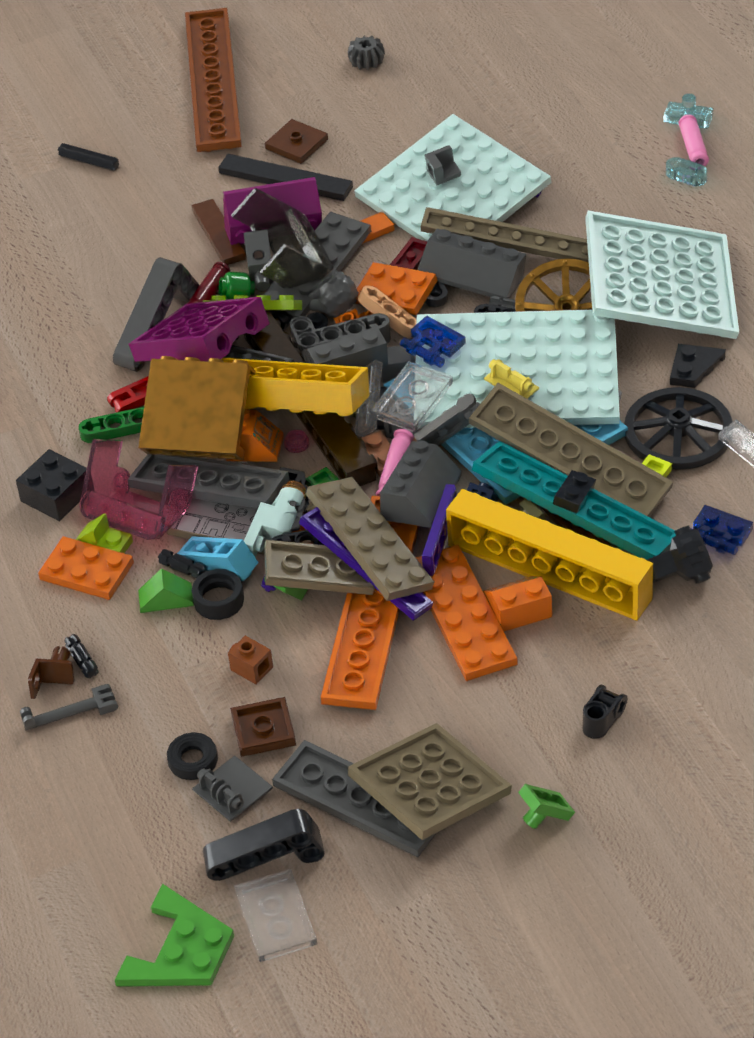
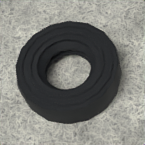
[167,732,218,780]

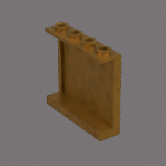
[138,356,256,460]

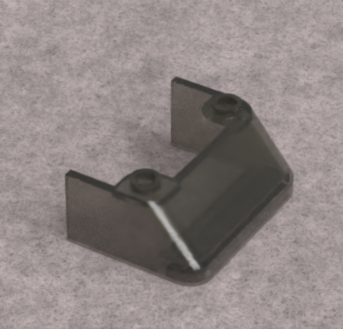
[231,188,334,288]

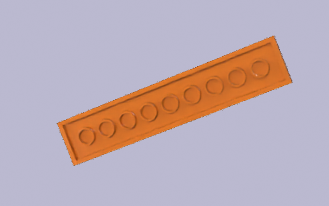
[320,496,419,710]

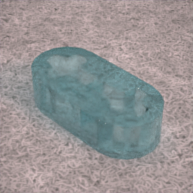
[666,157,707,186]

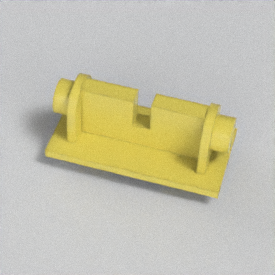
[484,359,539,399]

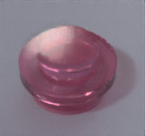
[284,430,310,453]

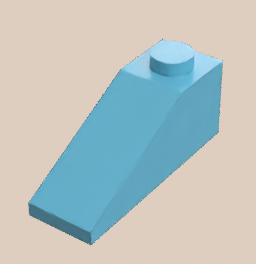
[177,536,259,581]

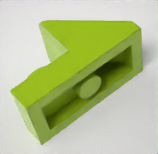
[76,513,133,554]

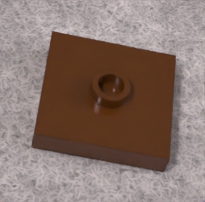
[265,119,328,164]
[230,697,296,757]

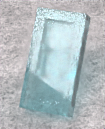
[664,94,713,129]

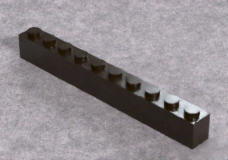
[244,310,378,487]

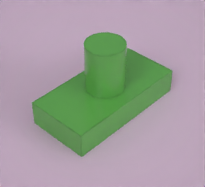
[518,784,575,829]

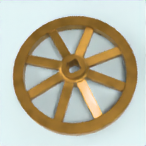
[515,259,616,322]

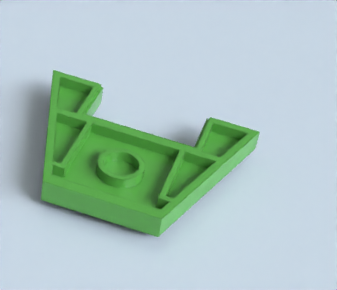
[115,884,234,987]

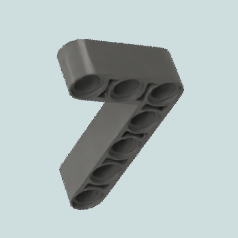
[113,257,199,372]

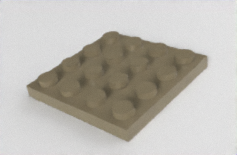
[348,723,512,840]

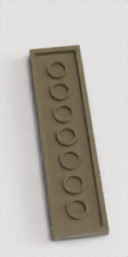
[469,383,673,517]

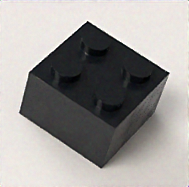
[16,449,93,521]

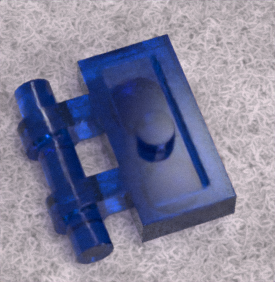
[400,316,466,368]
[690,505,753,555]

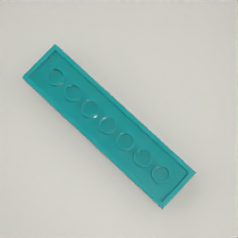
[472,441,676,560]

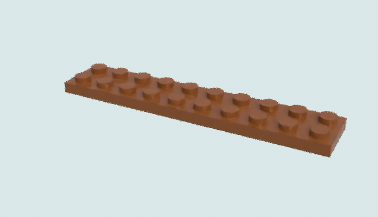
[185,8,242,152]

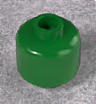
[219,272,255,300]

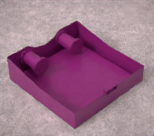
[129,297,270,362]

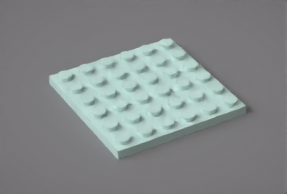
[354,114,551,241]
[585,210,739,339]

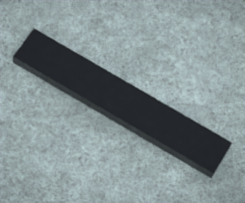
[218,154,353,201]

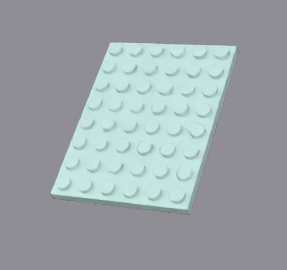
[414,310,620,429]

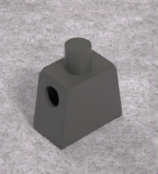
[244,230,274,291]

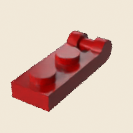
[107,376,149,413]

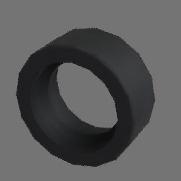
[191,569,244,620]

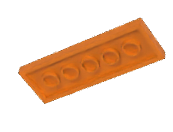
[416,545,518,681]

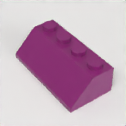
[223,177,322,245]

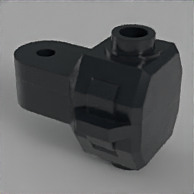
[647,525,713,584]

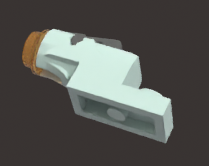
[244,481,306,558]

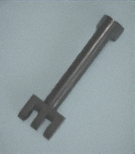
[20,684,118,731]

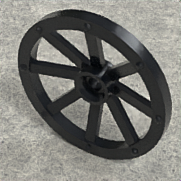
[624,387,733,470]

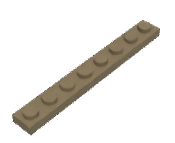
[421,207,589,263]

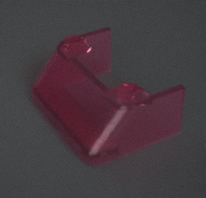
[79,439,198,540]

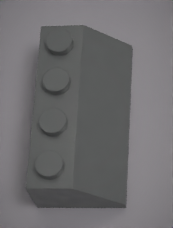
[418,229,526,300]
[380,441,462,528]

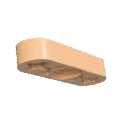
[358,286,417,338]

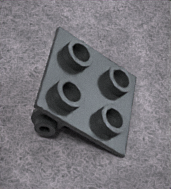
[192,755,273,822]

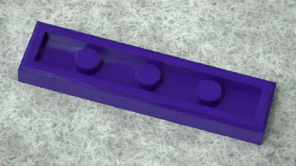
[422,484,457,576]

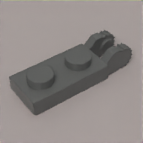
[413,393,480,446]

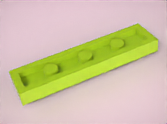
[203,295,302,310]

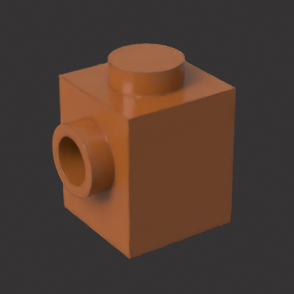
[228,635,273,684]

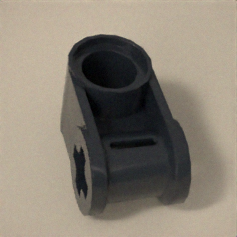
[582,684,628,739]

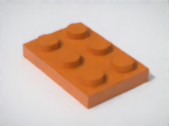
[356,262,438,315]
[38,536,134,600]

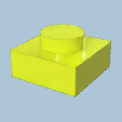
[642,454,672,477]

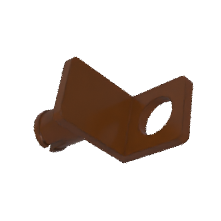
[28,646,75,699]

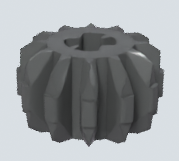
[347,35,385,70]

